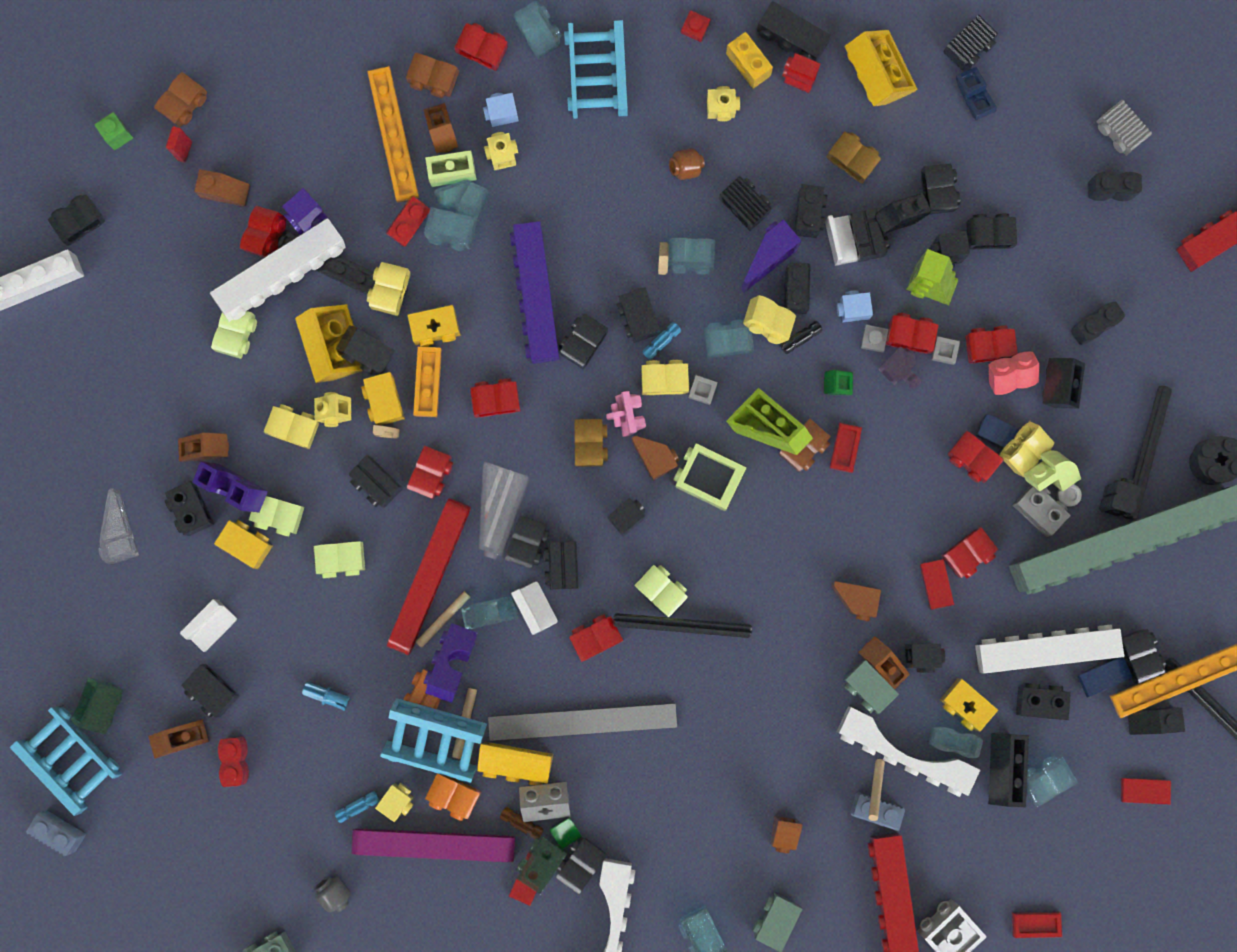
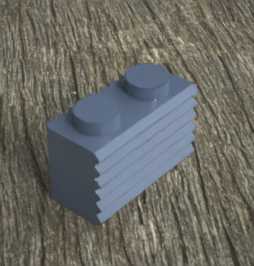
[850,792,905,831]
[26,810,86,856]

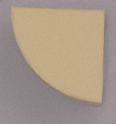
[658,242,669,275]
[373,425,400,439]

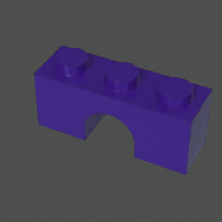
[282,188,331,235]
[192,461,268,513]
[423,623,478,703]

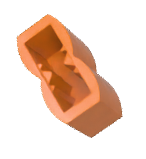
[425,773,481,821]

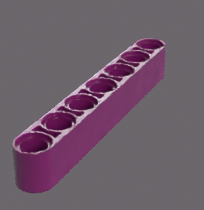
[351,829,515,862]

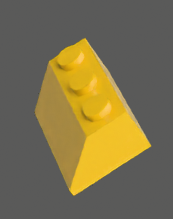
[844,30,918,107]
[295,304,363,383]
[477,741,553,786]

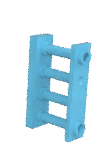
[564,20,628,119]
[380,698,487,783]
[10,706,122,816]

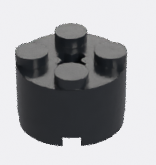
[1189,436,1237,485]

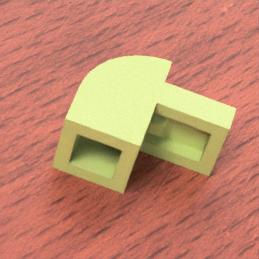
[1024,450,1081,492]

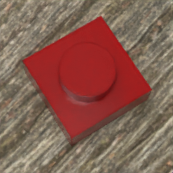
[681,10,711,42]

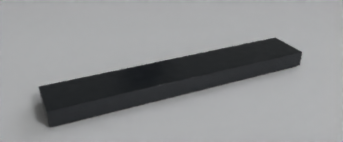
[278,231,408,296]

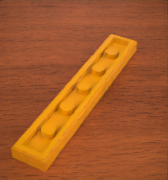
[367,66,419,203]
[1110,643,1237,718]

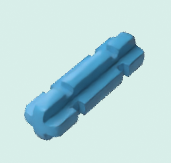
[642,322,681,360]
[335,791,380,823]

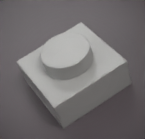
[860,325,889,353]
[931,336,960,365]
[688,375,718,405]

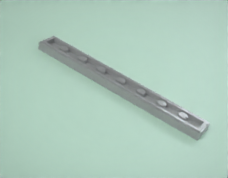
[488,703,677,741]

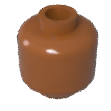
[669,148,705,180]

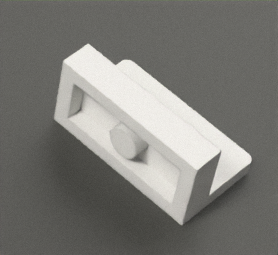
[825,215,858,266]
[511,582,558,635]
[180,599,237,652]

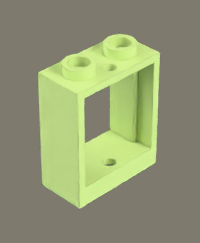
[673,444,746,511]

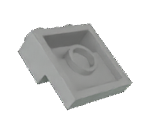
[917,898,987,952]

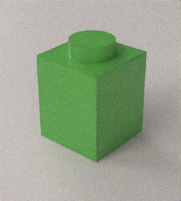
[94,112,133,151]

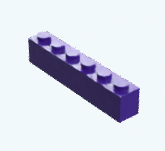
[510,221,560,364]

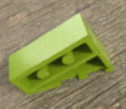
[906,249,958,306]

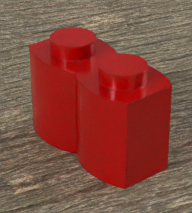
[455,23,508,71]
[782,53,821,93]
[240,206,286,258]
[886,313,938,354]
[965,325,1018,363]
[470,378,520,418]
[947,431,1004,483]
[407,445,454,499]
[941,527,999,579]
[569,614,623,662]
[218,736,249,787]

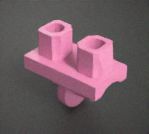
[606,391,646,437]

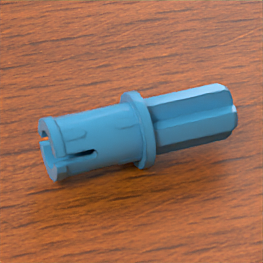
[302,682,350,711]

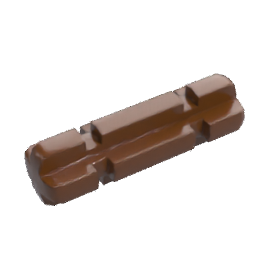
[500,807,544,840]

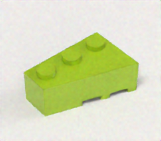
[726,388,813,455]

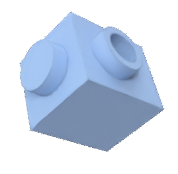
[483,93,519,127]
[837,290,873,323]

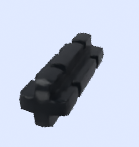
[780,321,823,354]

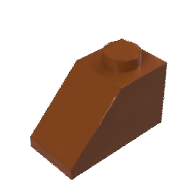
[423,103,458,154]
[194,169,250,207]
[178,433,229,462]
[631,436,680,481]
[831,581,881,622]
[858,636,910,689]
[148,719,209,759]
[770,816,802,853]

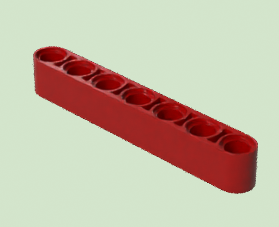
[387,498,471,656]

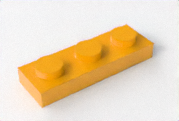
[413,347,442,417]

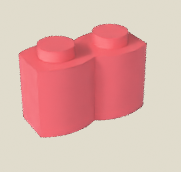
[989,351,1039,395]

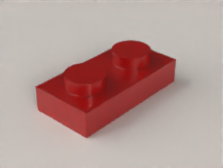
[385,196,431,247]

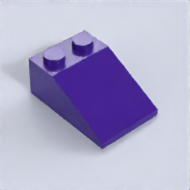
[741,219,801,293]

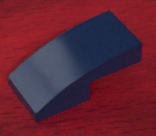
[956,67,997,121]
[976,414,1019,450]
[1077,657,1132,697]

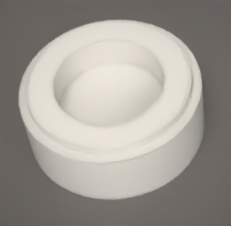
[1056,484,1082,507]

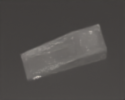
[99,488,139,565]

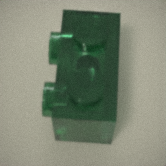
[71,677,123,735]
[516,835,567,895]

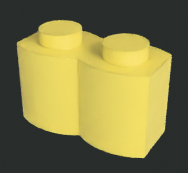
[367,262,410,316]
[743,295,796,344]
[641,360,689,395]
[264,404,319,449]
[999,421,1054,477]

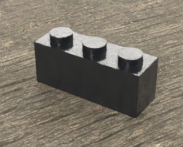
[757,1,831,61]
[988,733,1029,807]

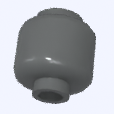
[315,876,350,913]

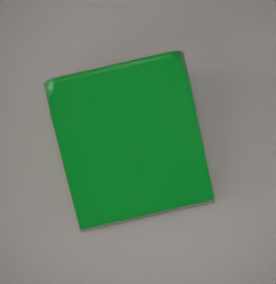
[824,370,853,395]
[549,817,582,849]

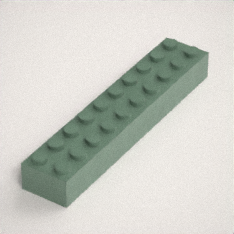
[1009,485,1237,595]

